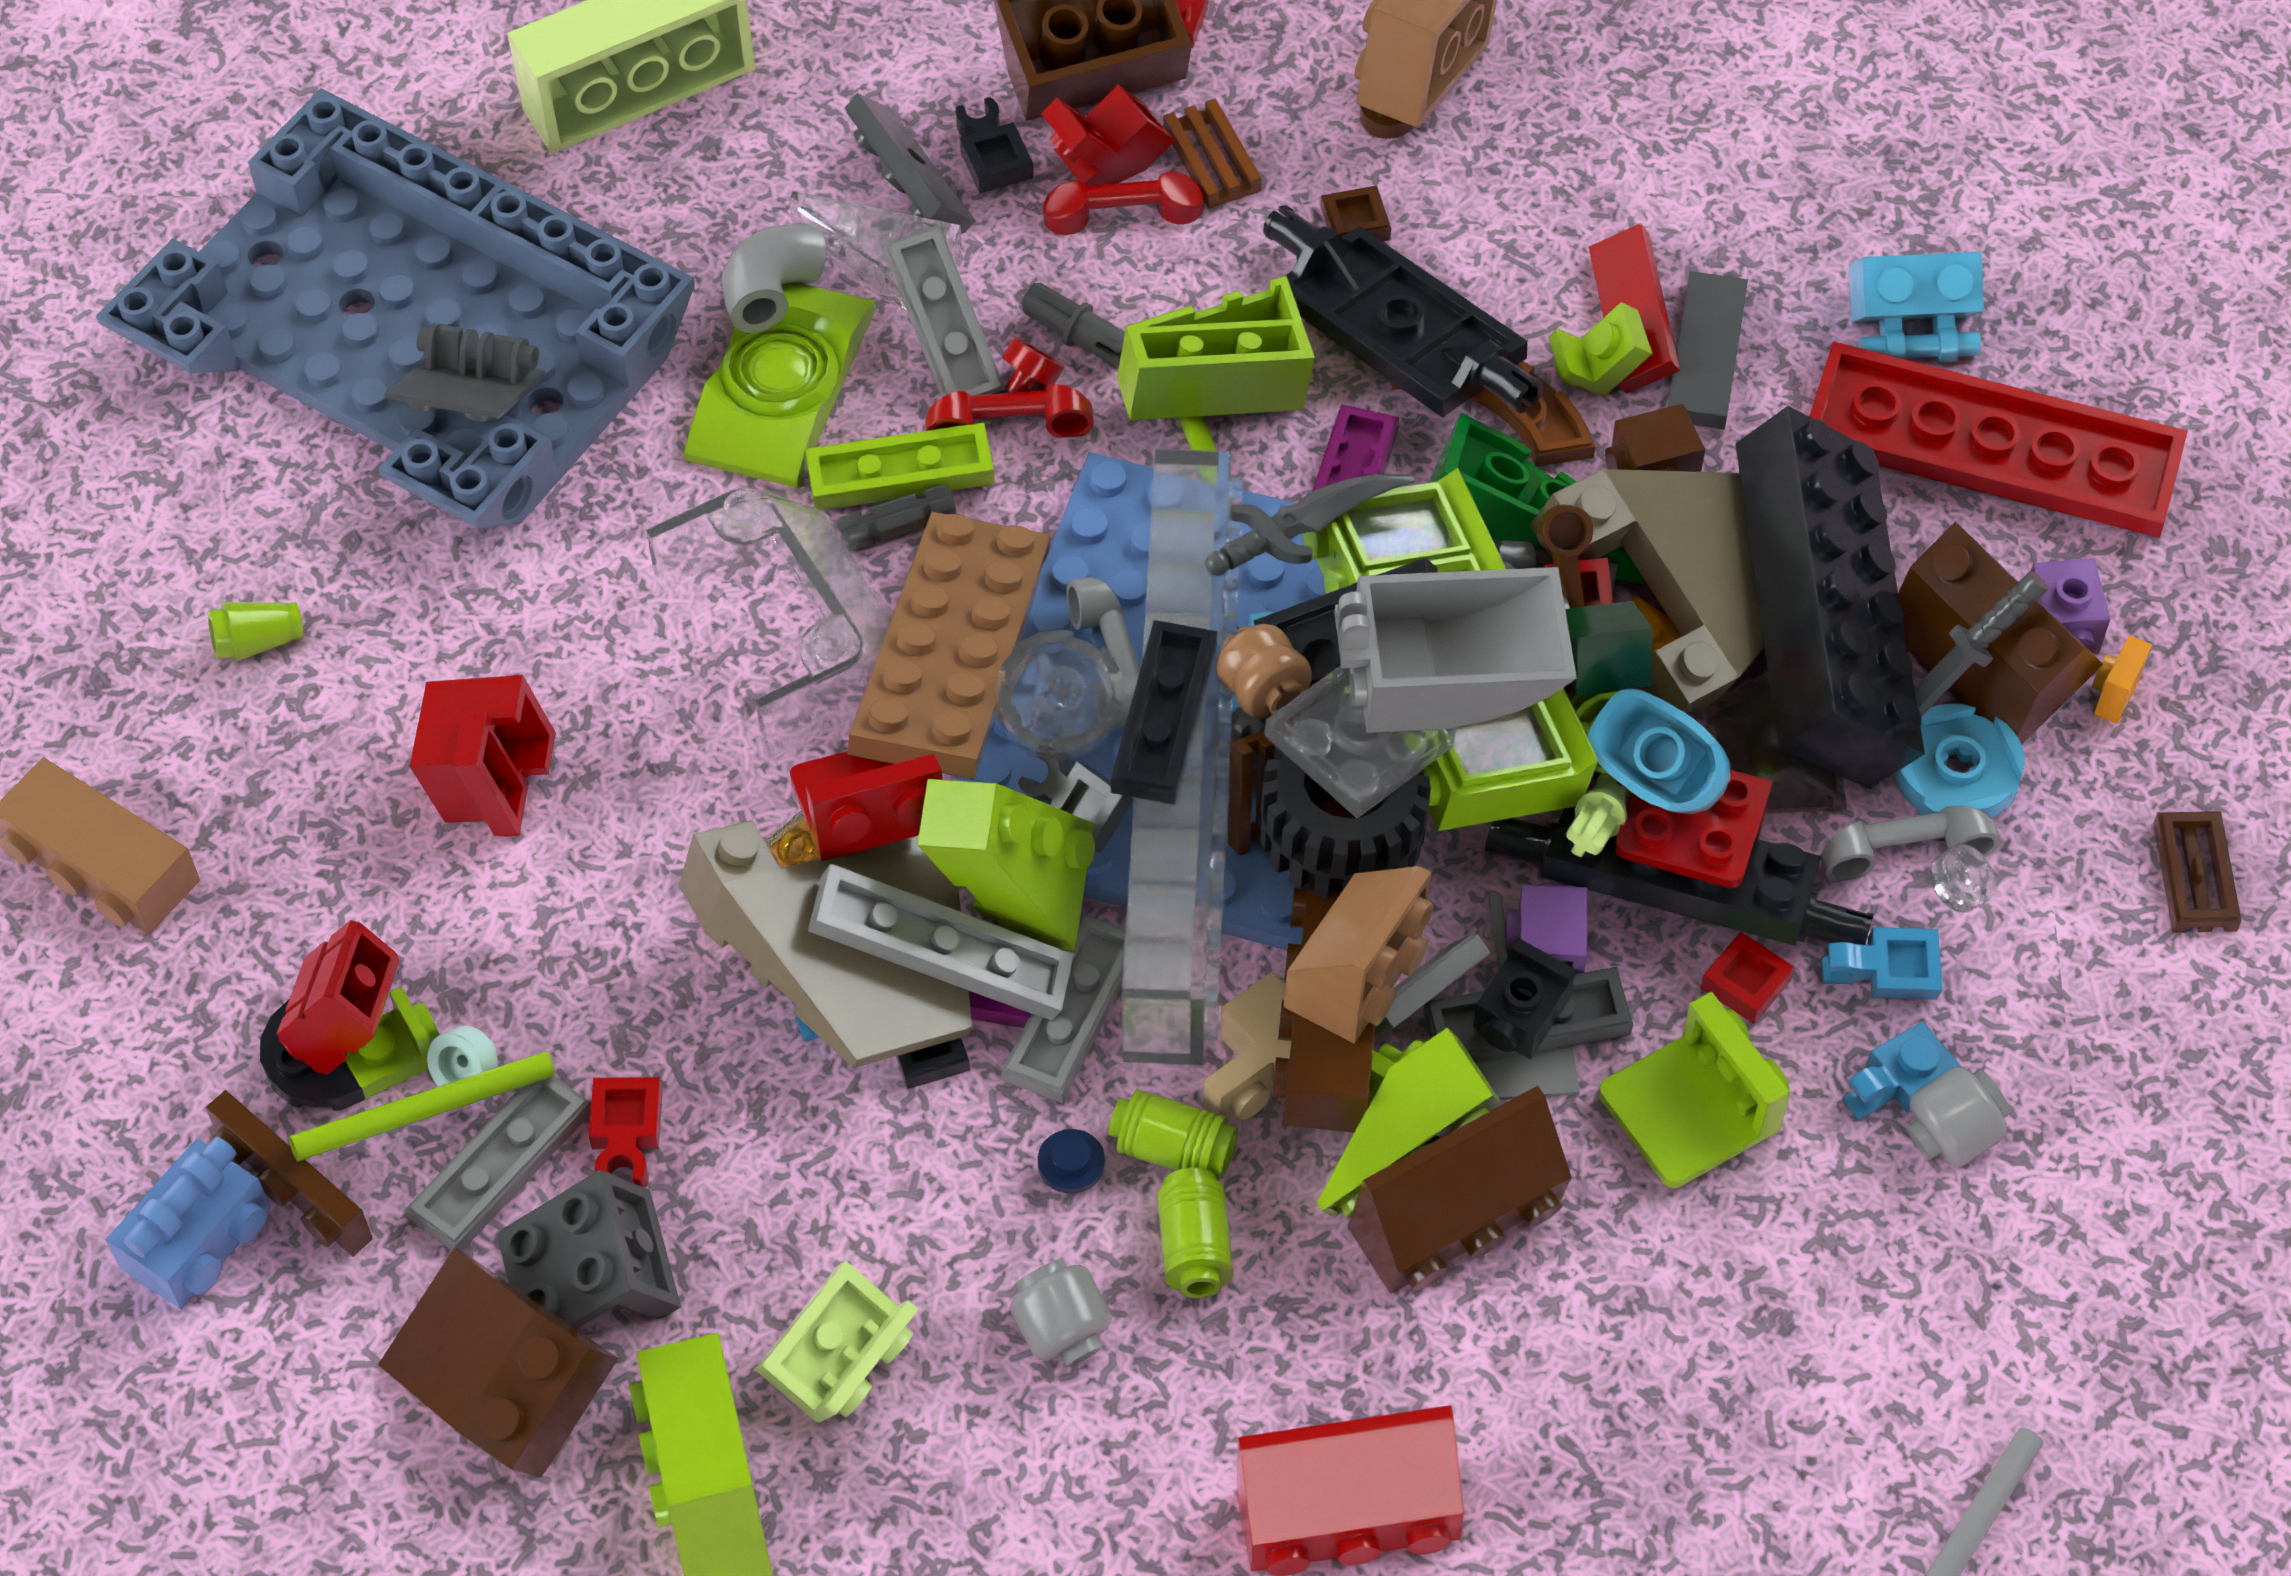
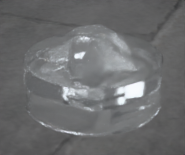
[1930,844,1996,913]

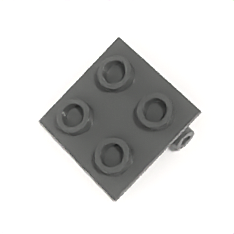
[385,323,545,421]

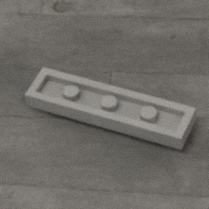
[808,864,1074,1021]

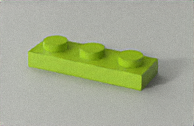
[805,422,995,511]

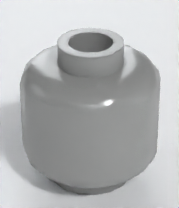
[1906,1066,2012,1167]
[1010,1258,1112,1367]

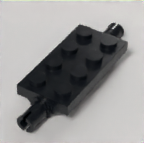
[1263,205,1543,418]
[1485,806,1874,946]

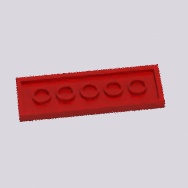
[1809,341,2188,538]

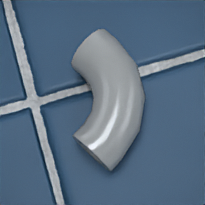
[721,224,826,333]

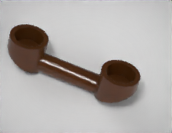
[1537,504,1593,608]

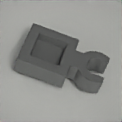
[1018,748,1134,853]

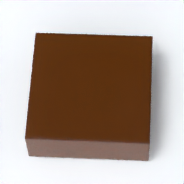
[1320,185,1391,242]

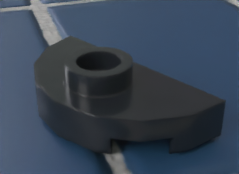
[260,999,365,1111]

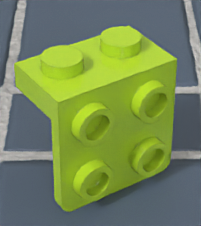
[1599,991,1791,1188]

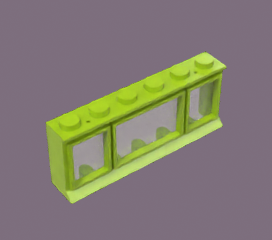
[1303,468,1598,831]

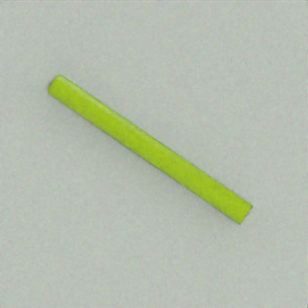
[289,1051,555,1162]

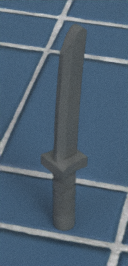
[1914,571,2048,717]

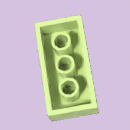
[507,0,755,154]

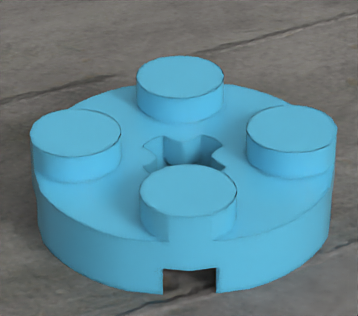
[1894,704,2025,818]

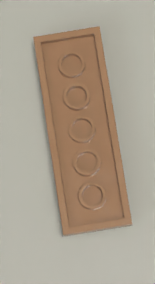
[847,512,1051,780]

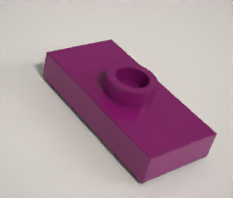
[1312,404,1399,491]

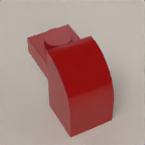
[1041,85,1175,186]

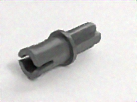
[1021,283,1125,368]

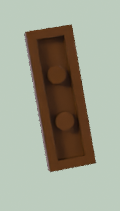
[205,1089,373,1257]

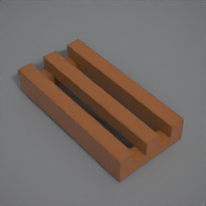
[1163,98,1261,209]

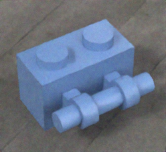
[105,1137,271,1310]

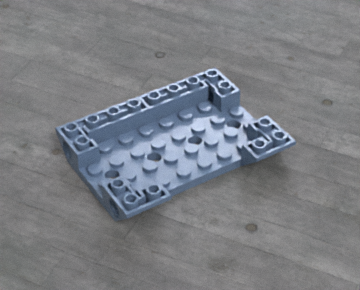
[96,88,695,529]

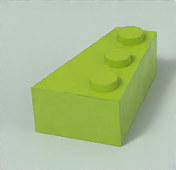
[1117,276,1315,420]
[917,779,1095,951]
[629,1332,773,1576]

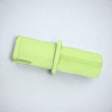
[1566,773,1632,857]

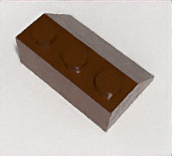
[993,0,1192,121]
[1898,522,2103,745]
[1348,1086,1572,1294]

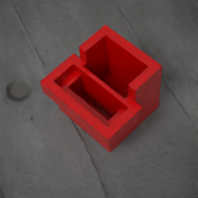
[410,675,556,837]

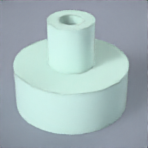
[427,1025,498,1086]

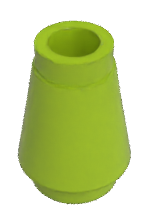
[207,602,304,663]

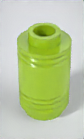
[1108,1089,1238,1179]
[1157,1168,1234,1299]

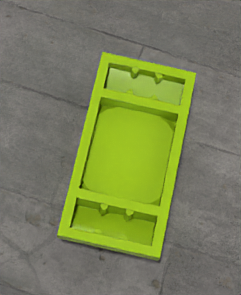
[683,283,876,488]

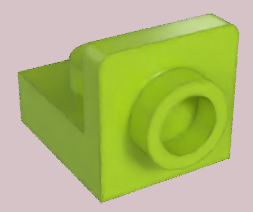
[1549,302,1652,397]
[345,986,440,1099]

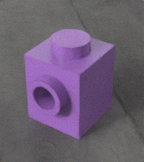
[2031,558,2111,654]
[1505,882,1587,974]

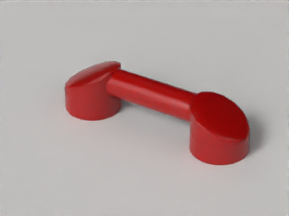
[1043,171,1204,235]
[925,384,1094,438]

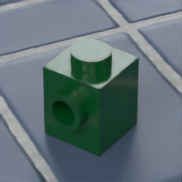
[1565,601,1653,696]

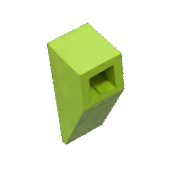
[1317,1028,1502,1218]

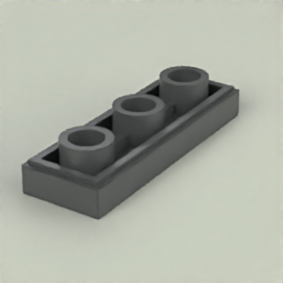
[845,93,976,234]

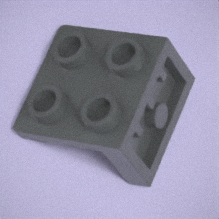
[498,1170,681,1329]

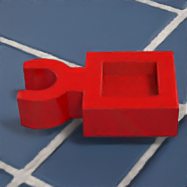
[589,1077,663,1188]

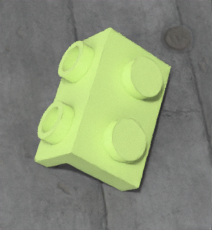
[755,1261,919,1423]

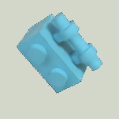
[1849,252,1984,363]

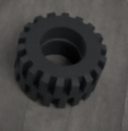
[1259,718,1431,898]

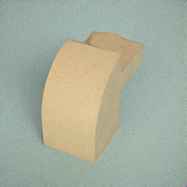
[1203,971,1291,1124]

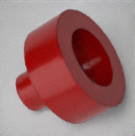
[1001,336,1065,393]

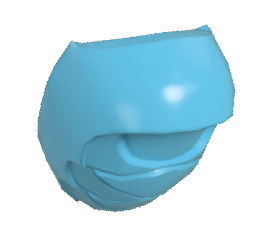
[1587,688,1730,814]

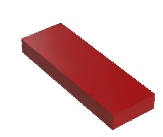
[1588,223,1680,393]

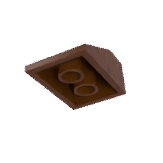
[378,1247,619,1477]

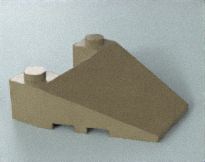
[1529,469,1765,717]
[679,820,972,1068]

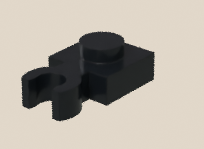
[956,97,1034,194]

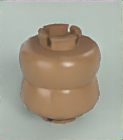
[1216,624,1312,720]

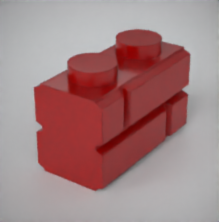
[277,920,399,1075]

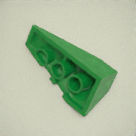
[1415,413,1648,585]

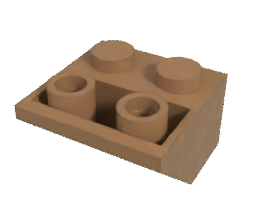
[1284,866,1434,1044]

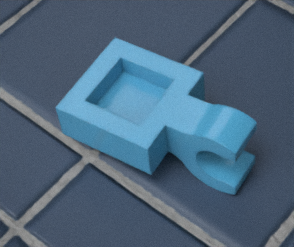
[1820,927,1943,1000]
[1842,1021,1962,1120]

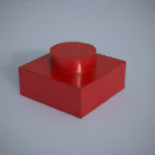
[1700,931,1795,1024]

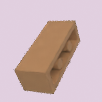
[0,757,200,935]

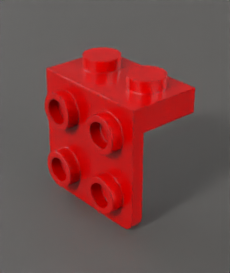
[790,751,943,861]
[1615,770,1773,888]

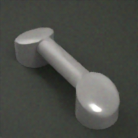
[1067,577,1141,730]
[1821,806,2001,882]

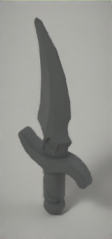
[1205,474,1417,576]

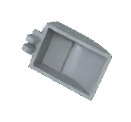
[1334,567,1577,733]

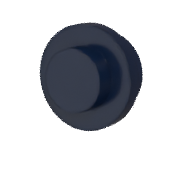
[1037,1129,1105,1194]

